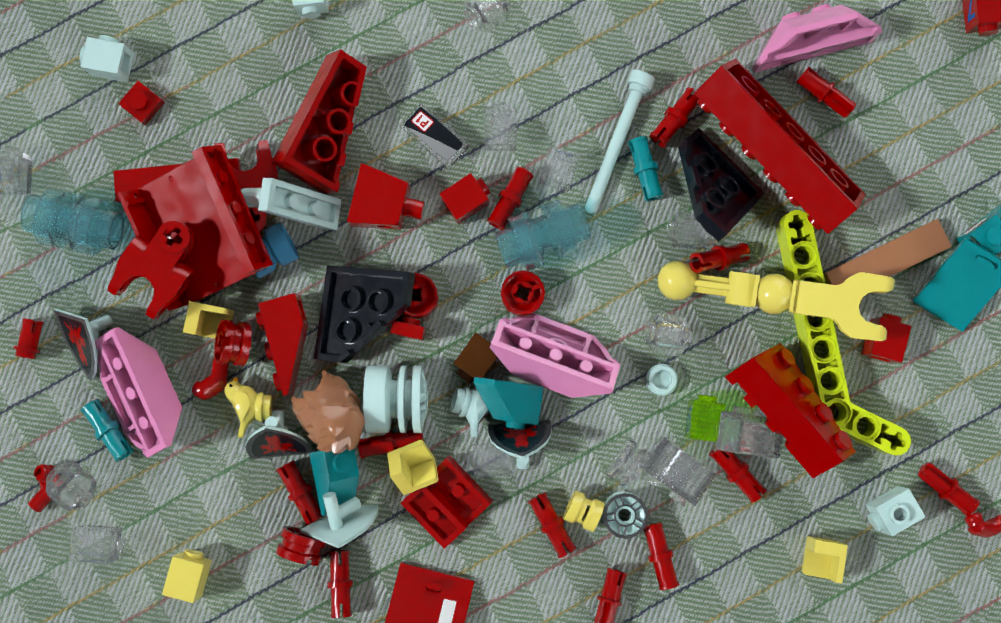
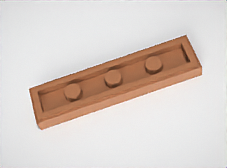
[823,219,952,285]

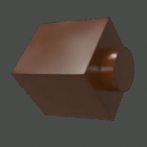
[453,332,498,384]

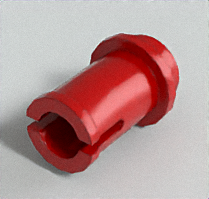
[13,318,44,359]

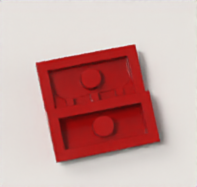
[400,455,493,549]

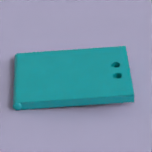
[912,237,1001,332]

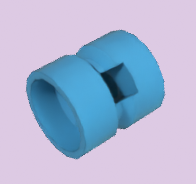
[255,222,300,278]

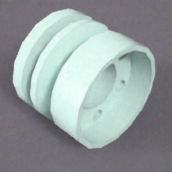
[363,366,428,433]

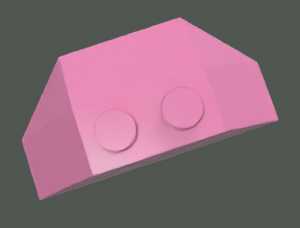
[753,4,882,73]
[490,314,620,398]
[95,327,182,458]

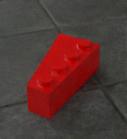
[725,343,856,478]

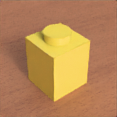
[162,549,212,603]

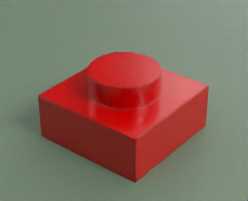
[118,80,165,126]
[390,316,426,341]

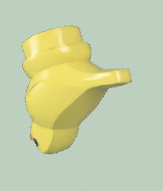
[224,377,273,438]

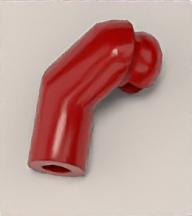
[192,358,229,400]
[28,464,60,513]
[964,512,1001,538]

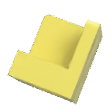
[183,301,234,339]
[387,440,439,495]
[802,536,848,584]

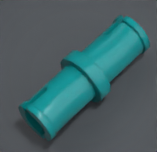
[628,136,664,202]
[80,399,134,462]

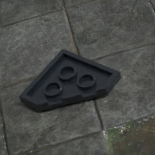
[678,128,765,242]
[314,265,415,363]

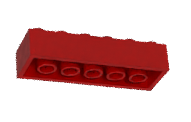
[694,58,866,234]

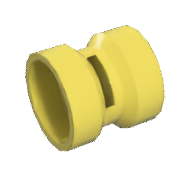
[563,490,605,532]

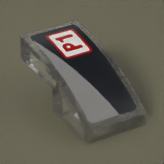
[400,103,470,169]

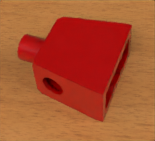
[347,163,425,230]

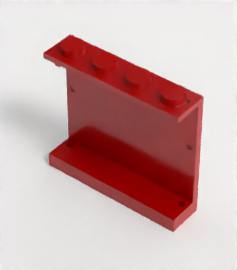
[117,145,273,311]

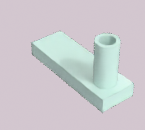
[241,178,341,230]

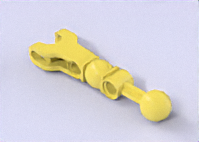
[657,260,895,341]

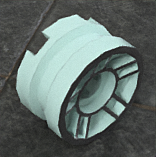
[601,491,648,539]

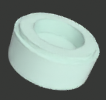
[645,364,678,396]

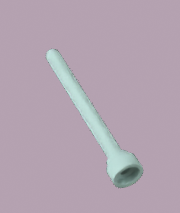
[585,70,655,214]

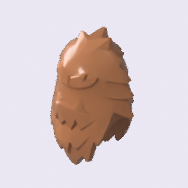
[291,371,365,454]

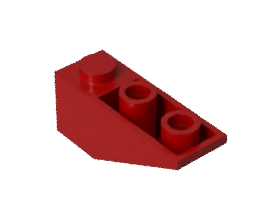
[256,293,309,396]

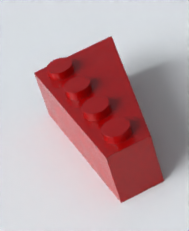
[271,49,367,194]

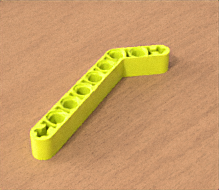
[776,210,911,456]

